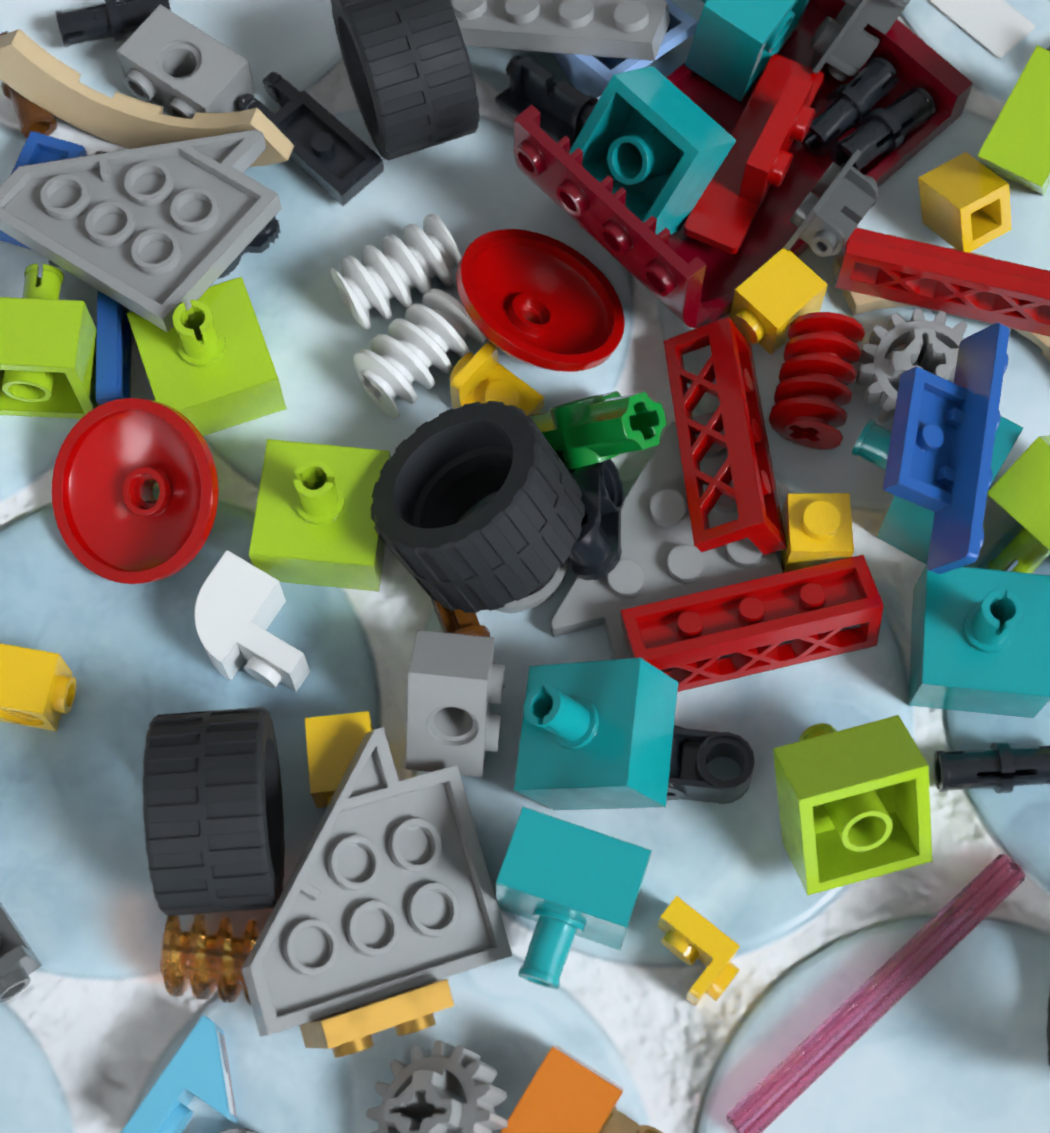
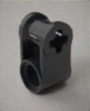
[567,459,624,581]
[667,725,755,804]

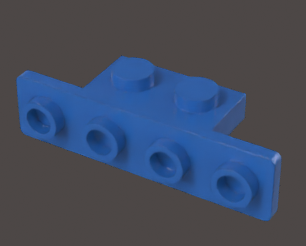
[882,322,1010,574]

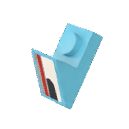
[121,1015,238,1133]

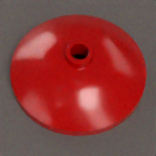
[456,229,625,372]
[51,398,219,584]

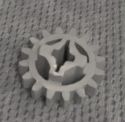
[856,308,968,424]
[366,1040,508,1133]

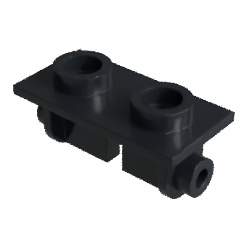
[495,55,598,149]

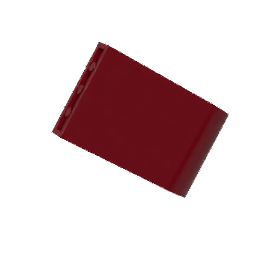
[513,0,973,328]

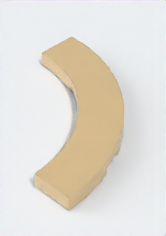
[0,29,294,167]

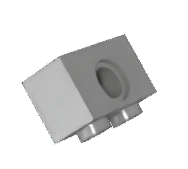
[117,4,256,119]
[406,630,505,777]

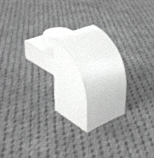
[194,550,310,692]

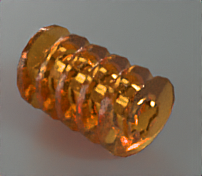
[160,914,259,1006]

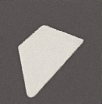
[930,0,1035,58]

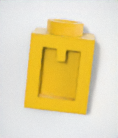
[449,342,544,416]
[657,896,740,1007]

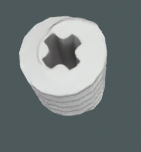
[330,214,462,330]
[353,289,485,419]

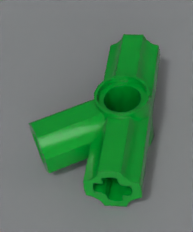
[528,391,667,469]

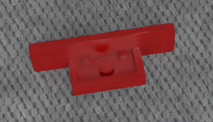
[684,54,824,255]

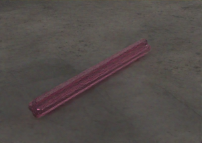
[726,853,1026,1133]

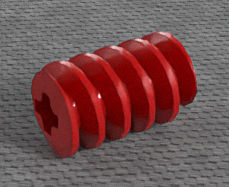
[769,312,865,450]

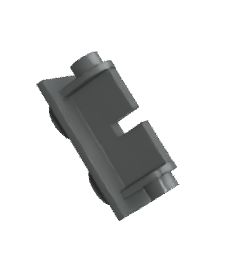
[810,0,910,81]
[784,149,879,257]

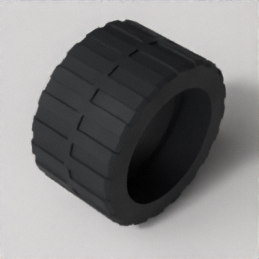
[331,0,480,161]
[370,401,585,613]
[143,707,285,916]

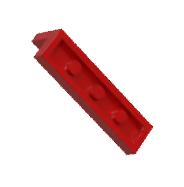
[835,227,1050,337]
[663,316,787,555]
[620,555,884,692]

